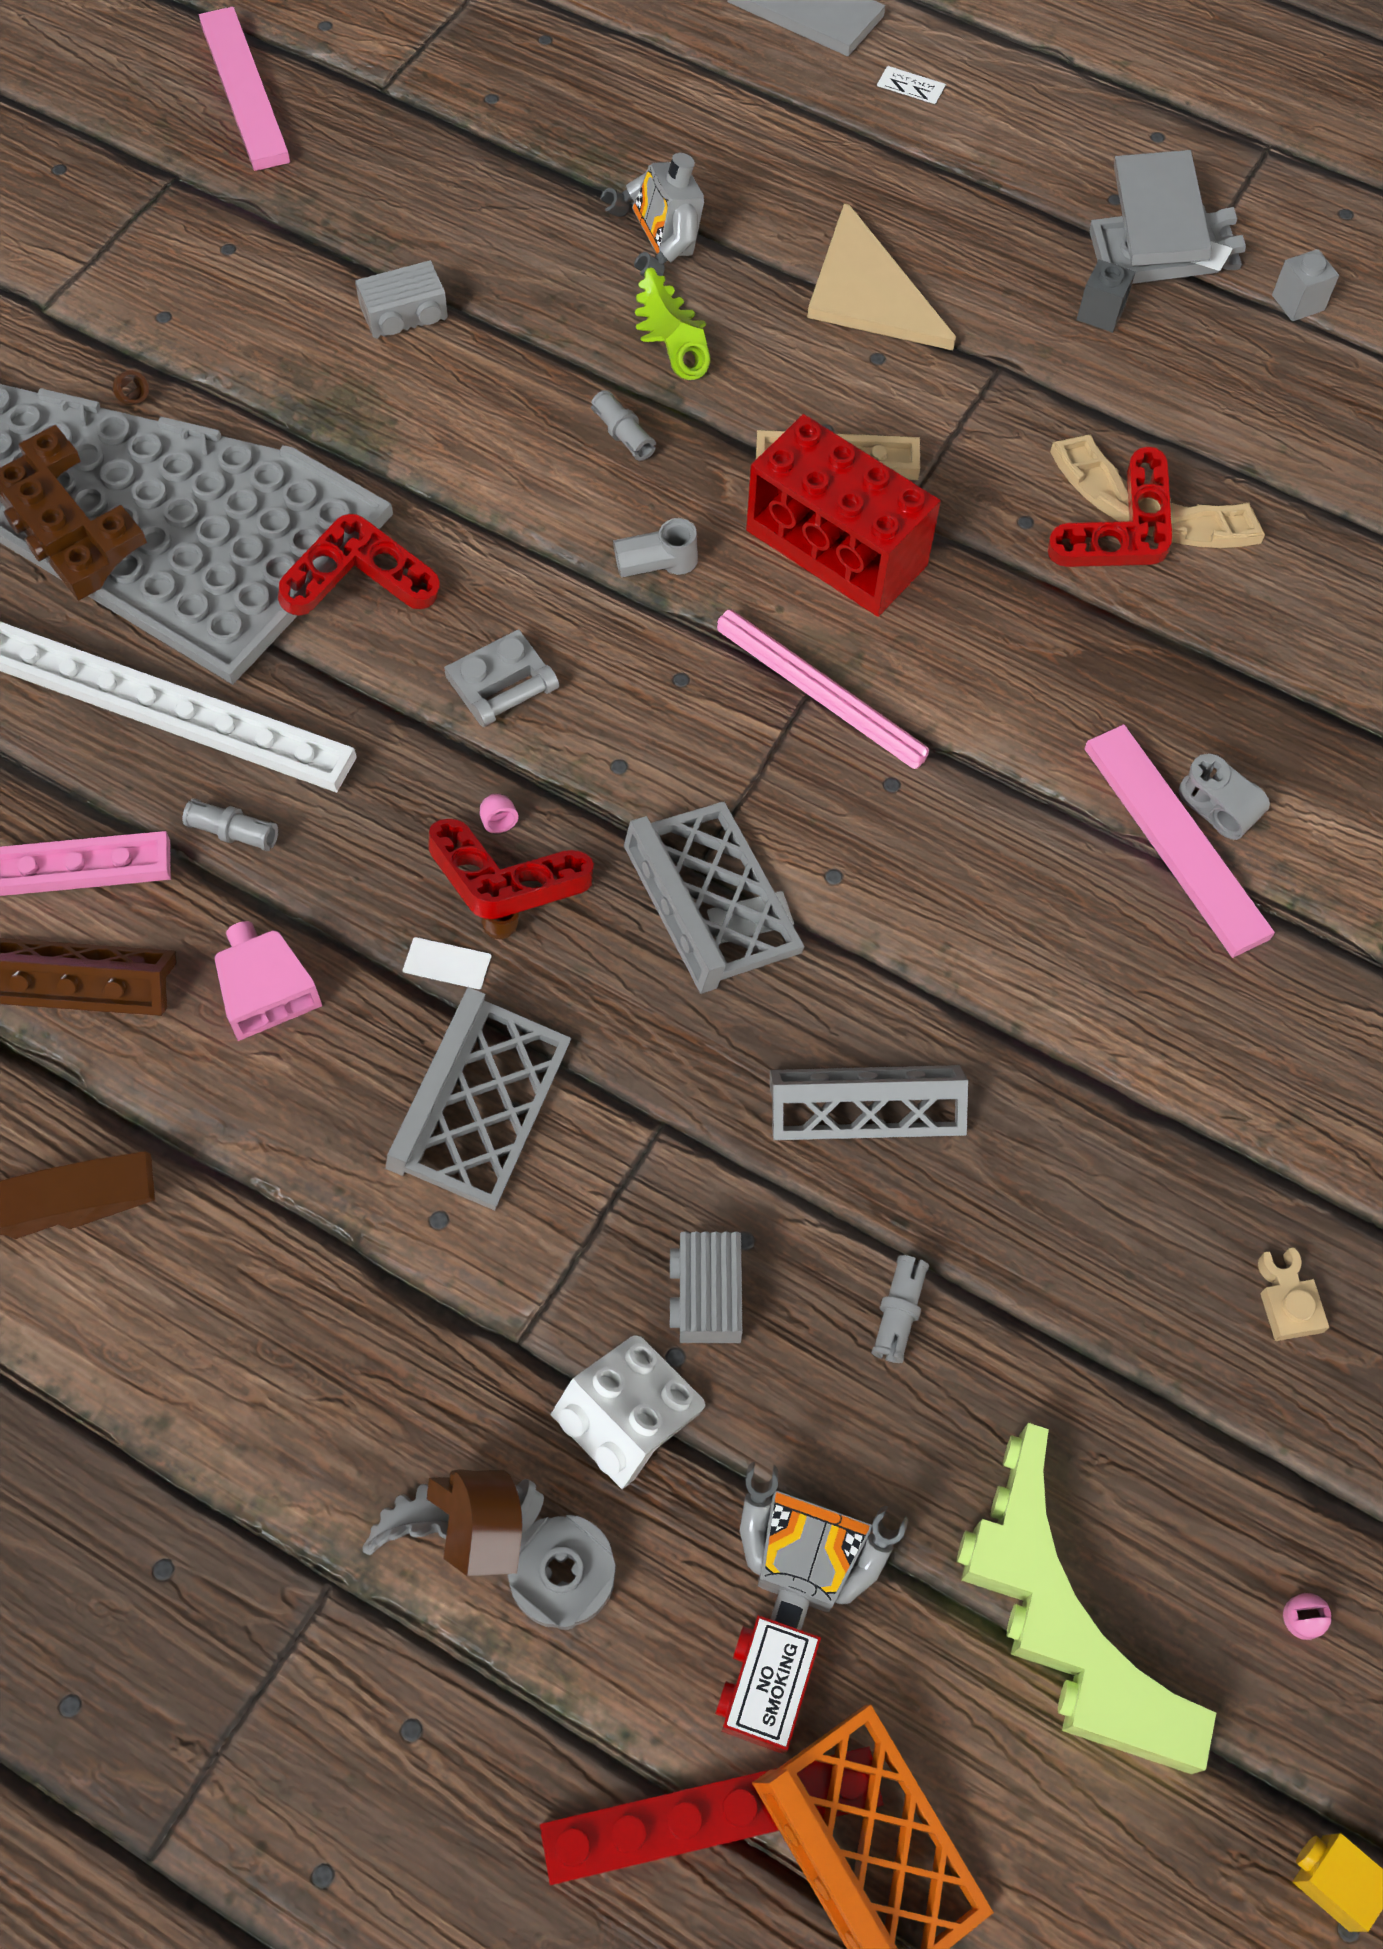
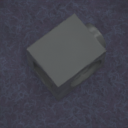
[1077,259,1136,333]

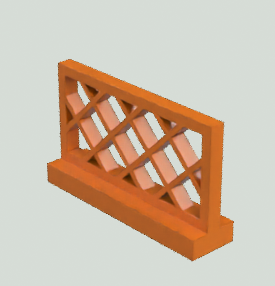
[752,1704,994,1949]

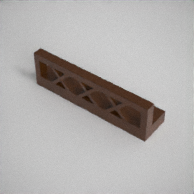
[0,938,176,1016]

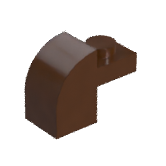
[427,1469,522,1576]

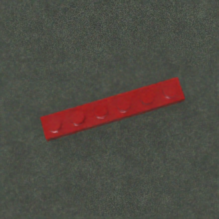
[539,1746,884,1886]

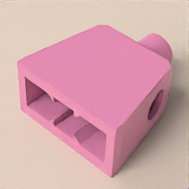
[215,921,322,1041]

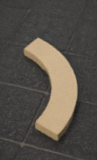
[1050,434,1265,548]

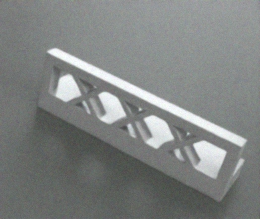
[770,1065,968,1140]

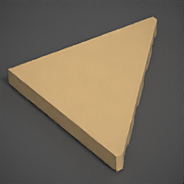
[807,204,956,351]

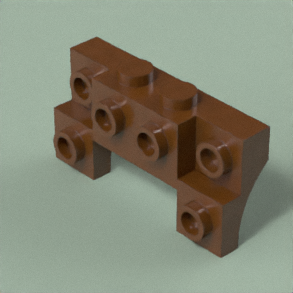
[0,424,147,601]

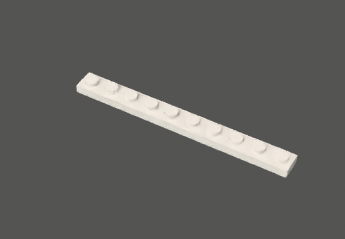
[0,622,357,793]

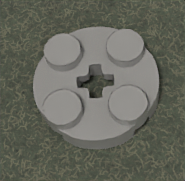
[508,1515,616,1630]

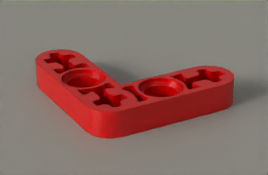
[1047,447,1172,567]
[278,514,440,615]
[428,819,594,919]

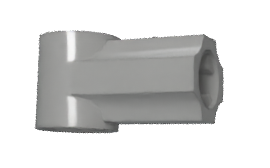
[613,518,698,577]

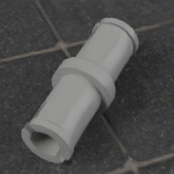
[591,390,656,461]
[183,798,278,851]
[871,1255,929,1363]

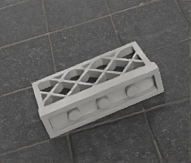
[624,801,804,994]
[385,987,572,1211]

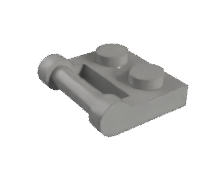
[444,629,559,727]

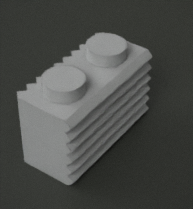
[355,260,448,339]
[670,1231,742,1343]

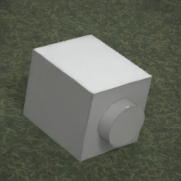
[1272,249,1339,321]

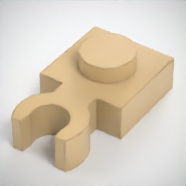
[1258,1247,1330,1341]

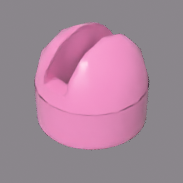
[479,794,519,834]
[1283,1593,1331,1640]

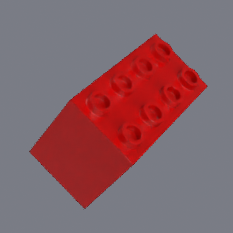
[746,414,941,617]

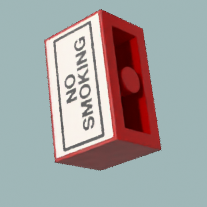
[715,1615,821,1754]

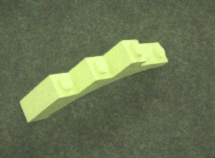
[957,1423,1216,1774]

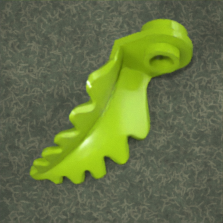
[635,268,710,380]

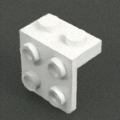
[550,1336,705,1489]

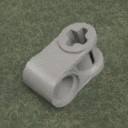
[1179,754,1270,840]

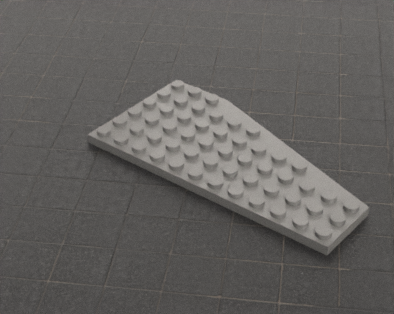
[0,384,393,685]

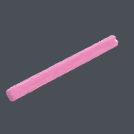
[717,609,929,769]

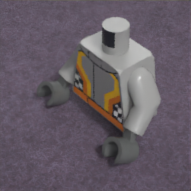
[600,153,704,278]
[739,1462,908,1630]

